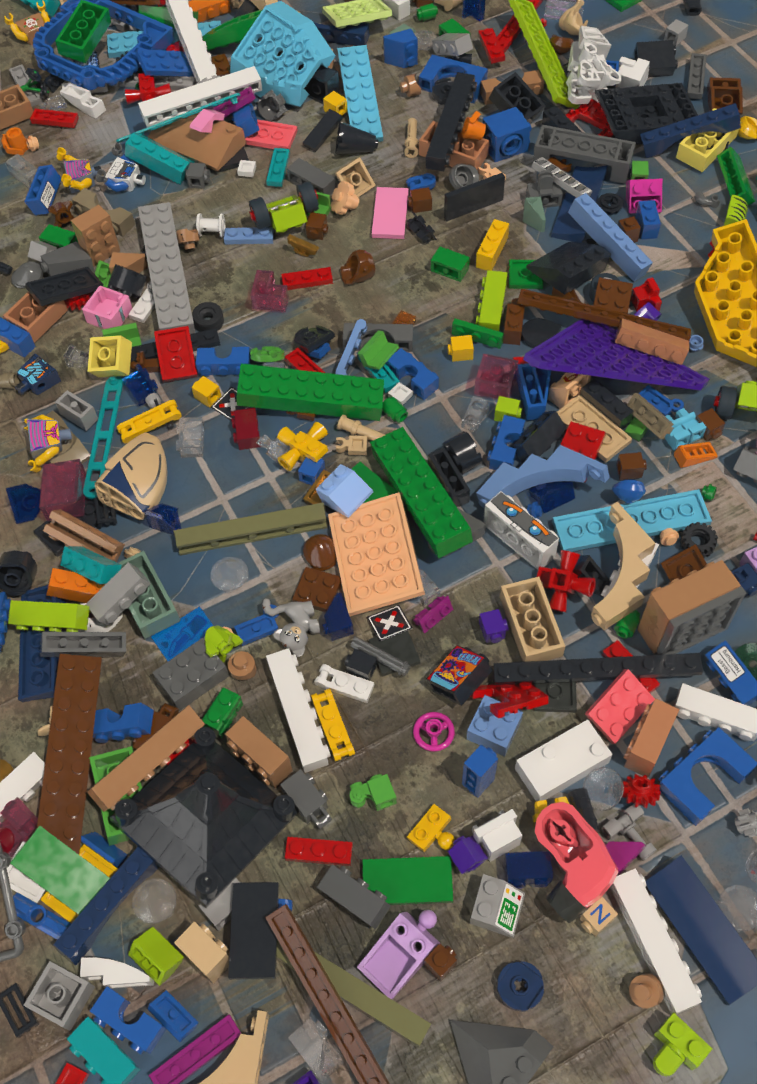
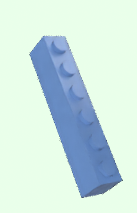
[568,193,653,282]

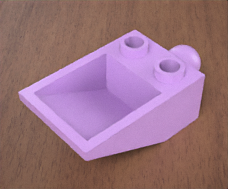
[357,910,440,999]

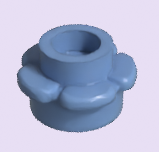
[689,335,704,351]

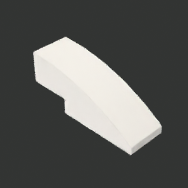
[59,83,106,118]
[80,958,154,989]

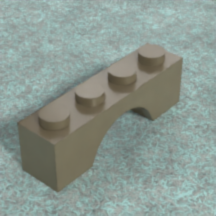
[72,188,135,237]

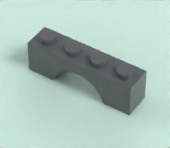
[343,323,413,352]

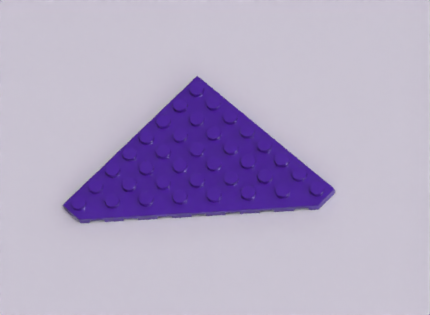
[523,319,710,390]

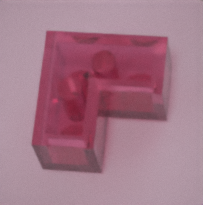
[250,270,289,312]
[0,797,38,858]

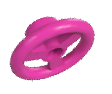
[413,712,455,752]

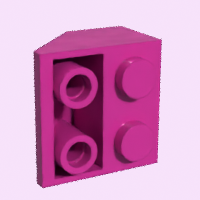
[626,179,663,214]

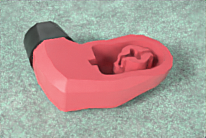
[535,802,618,923]

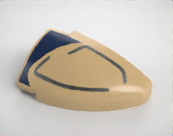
[95,432,167,520]

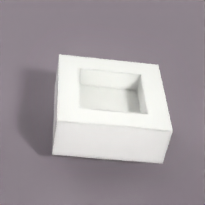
[237,160,256,177]
[388,382,413,405]

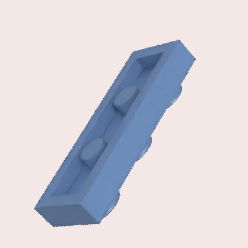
[224,227,274,245]

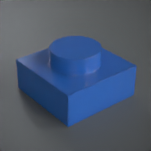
[306,343,331,359]

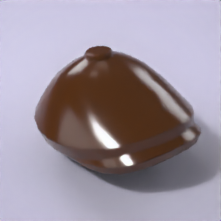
[550,34,574,55]
[303,534,337,571]

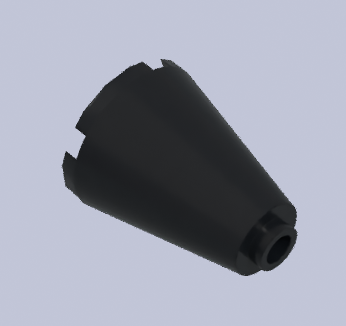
[335,122,378,155]

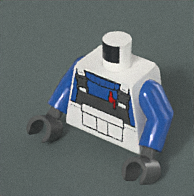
[95,143,146,192]

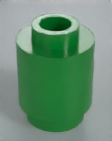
[416,3,438,22]
[382,397,408,423]
[614,610,640,639]

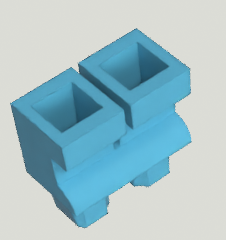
[664,408,707,451]

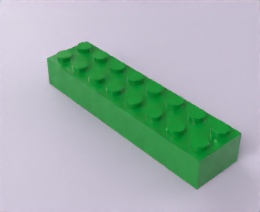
[237,363,384,421]
[370,427,473,559]

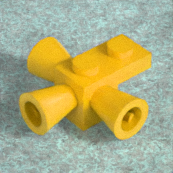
[277,422,329,471]

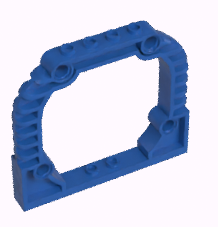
[33,0,175,90]

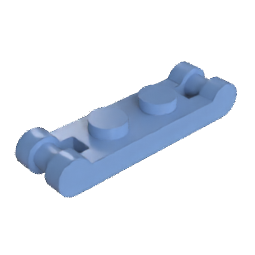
[335,319,367,375]

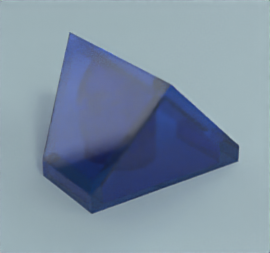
[6,483,50,524]
[145,503,182,536]

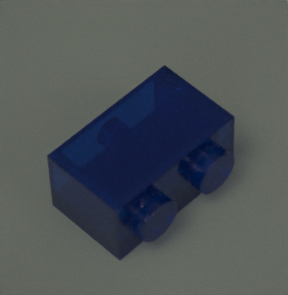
[504,851,553,888]

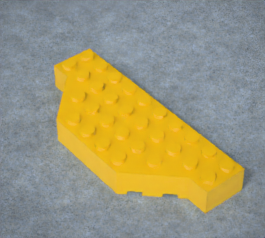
[694,219,757,367]

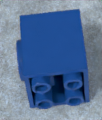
[482,107,532,162]

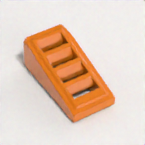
[674,442,718,468]

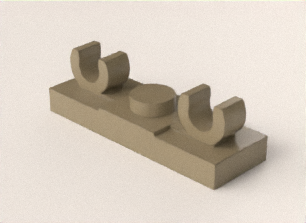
[627,393,674,439]

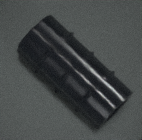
[568,788,600,833]

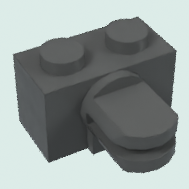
[526,170,562,208]

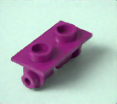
[413,595,454,633]

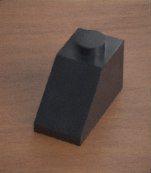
[573,555,610,596]

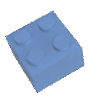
[466,695,523,757]

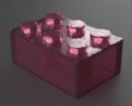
[40,459,86,521]

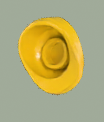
[738,116,757,140]

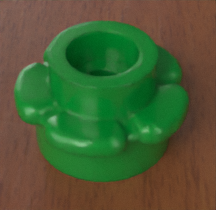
[701,484,717,501]

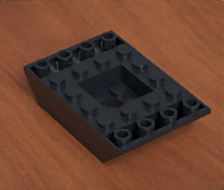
[595,83,698,144]

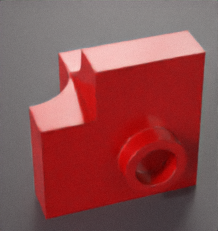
[630,277,662,312]

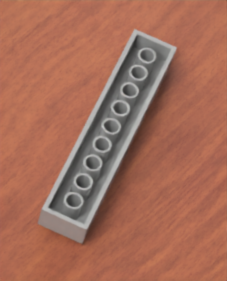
[138,202,195,334]

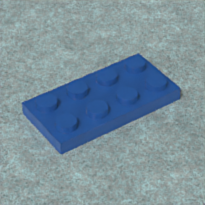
[136,49,194,77]

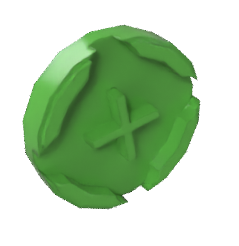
[249,346,285,362]

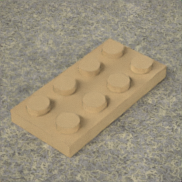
[557,395,632,463]

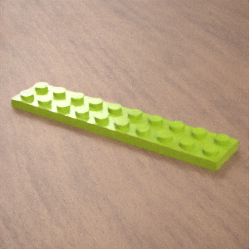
[508,0,580,109]

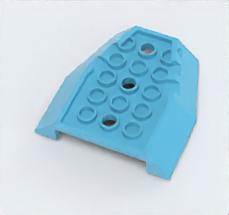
[230,1,336,107]

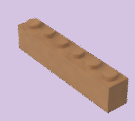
[87,705,205,812]

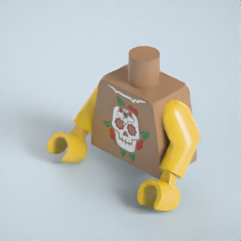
[4,0,50,45]

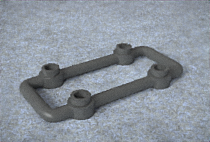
[0,842,26,962]

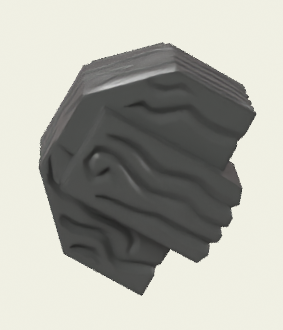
[256,90,287,121]

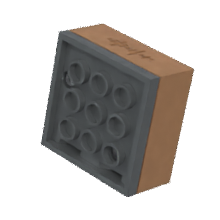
[637,560,746,655]

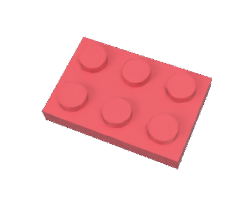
[245,119,298,149]
[585,669,655,744]

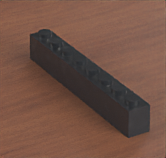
[426,72,477,172]

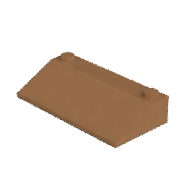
[148,112,246,171]

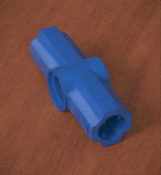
[13,892,71,940]

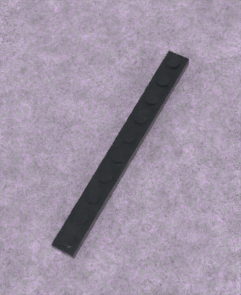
[493,653,703,685]

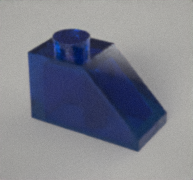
[322,592,354,641]

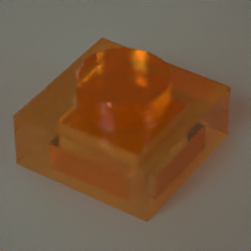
[393,310,416,325]

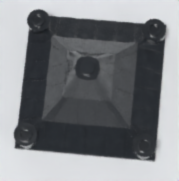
[110,727,298,908]

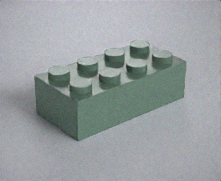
[119,551,180,639]

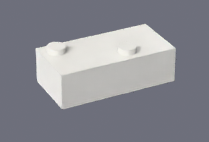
[515,720,613,801]

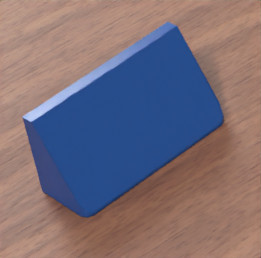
[81,832,127,868]

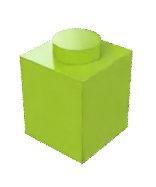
[494,396,522,422]

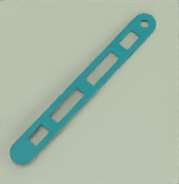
[116,93,241,143]
[83,376,123,499]

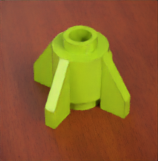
[204,626,243,663]

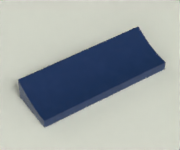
[551,165,608,243]
[18,585,66,702]
[646,855,757,1005]

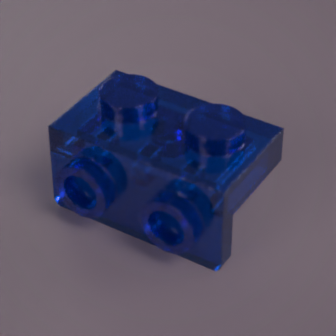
[462,0,485,22]
[122,364,158,406]
[529,481,575,513]

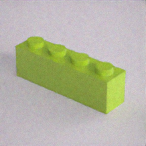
[476,270,508,331]
[8,600,90,632]

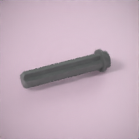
[351,637,411,676]

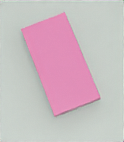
[372,187,409,239]

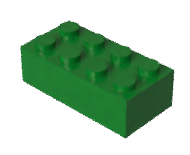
[55,0,111,63]

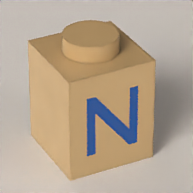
[580,897,618,937]

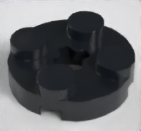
[432,78,454,105]

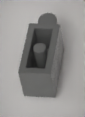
[280,769,332,829]

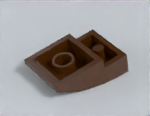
[707,77,743,115]

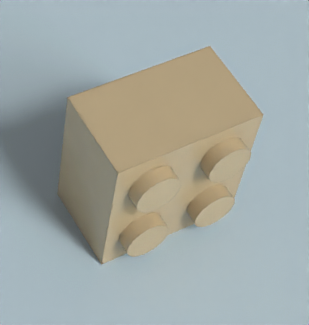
[174,921,230,984]

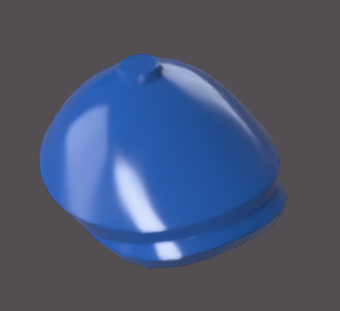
[612,480,646,504]

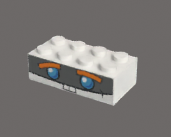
[484,491,559,570]

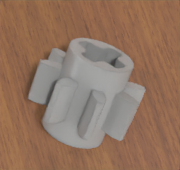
[735,808,757,837]

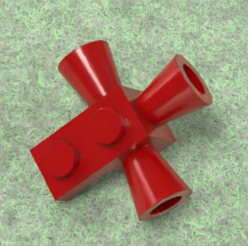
[125,73,171,105]
[537,550,596,613]

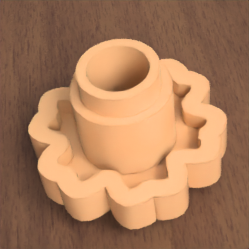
[331,181,359,215]

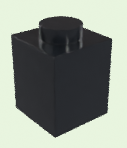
[345,649,377,681]

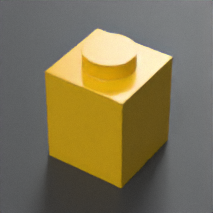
[323,91,347,115]
[447,335,474,362]
[191,376,221,408]

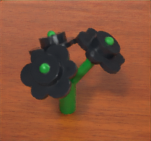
[21,68,50,100]

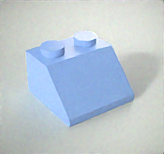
[316,464,373,518]

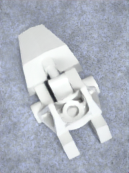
[566,26,621,105]

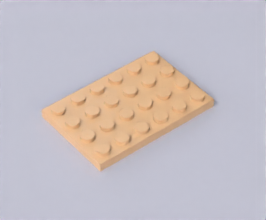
[328,492,425,617]

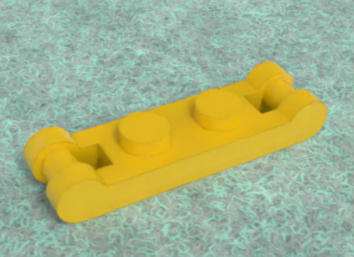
[117,400,182,444]
[310,688,355,762]

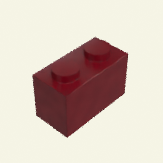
[231,408,261,450]

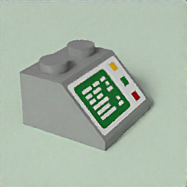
[470,874,525,938]

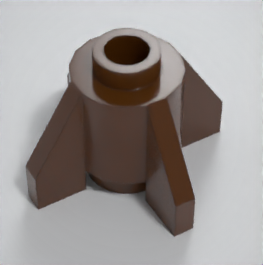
[48,200,75,228]

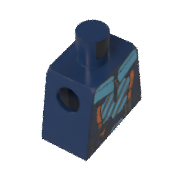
[15,354,61,395]

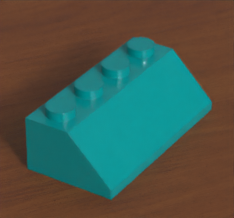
[125,133,195,185]

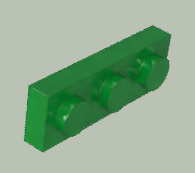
[452,318,504,349]

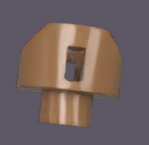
[400,73,421,97]
[176,229,200,250]
[228,651,257,680]
[629,973,665,1009]

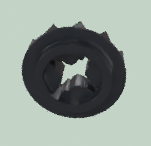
[597,193,623,214]

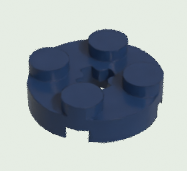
[497,961,544,1012]

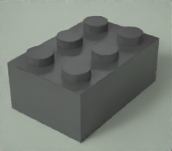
[152,638,229,711]

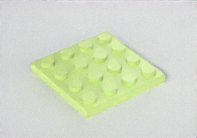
[322,0,392,29]

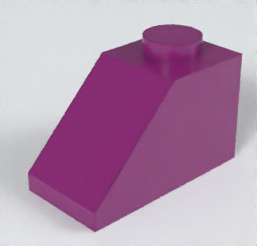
[604,841,646,876]

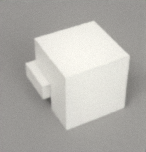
[616,57,650,88]
[472,809,522,862]

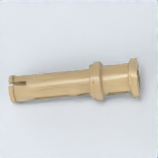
[404,118,419,158]
[337,414,385,441]

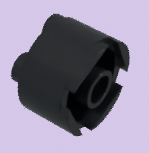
[107,264,147,299]
[442,431,482,474]
[0,550,37,596]

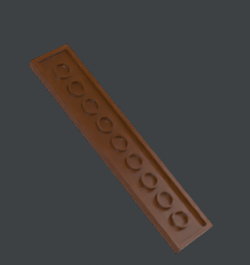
[37,654,102,854]

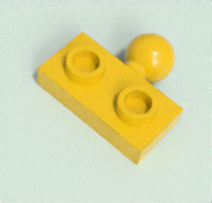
[407,804,455,853]

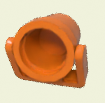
[460,110,486,140]
[1,127,28,155]

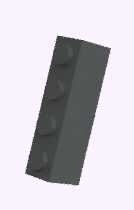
[40,632,126,657]

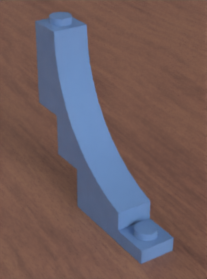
[476,445,609,508]

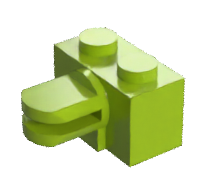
[653,1012,713,1077]

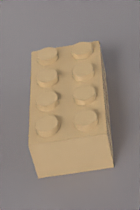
[500,577,565,662]

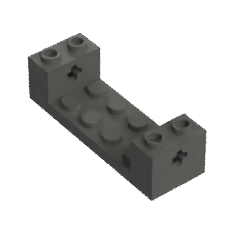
[533,125,636,184]

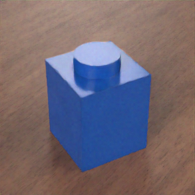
[298,457,325,486]

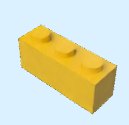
[476,219,509,271]

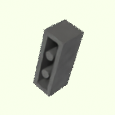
[287,158,336,195]
[317,864,391,930]

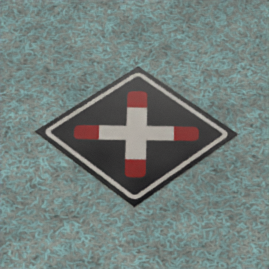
[211,387,250,421]
[367,605,413,641]

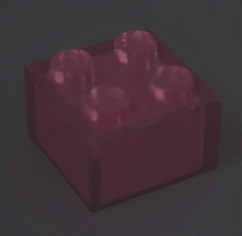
[474,354,518,399]

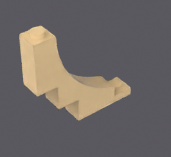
[591,502,656,630]
[199,1010,269,1084]

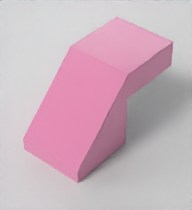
[190,109,225,133]

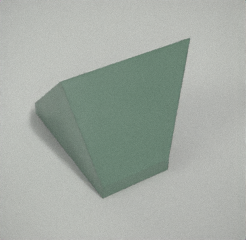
[523,196,546,232]

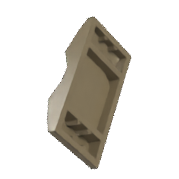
[23,411,90,477]

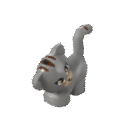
[262,598,320,657]

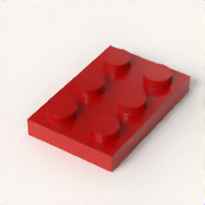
[154,326,198,383]
[561,421,606,483]

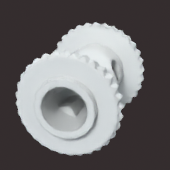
[196,213,226,237]

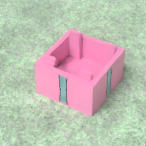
[82,286,132,329]

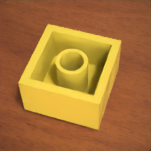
[87,336,132,377]

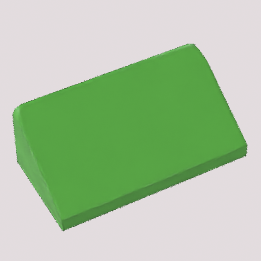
[94,260,111,288]
[624,417,648,442]

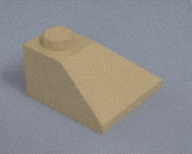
[335,157,376,197]

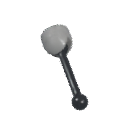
[145,393,174,430]

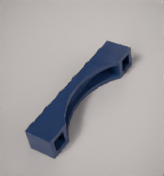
[313,22,370,46]
[640,103,741,158]
[53,846,160,966]

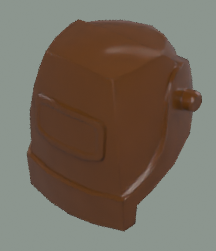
[340,249,376,285]

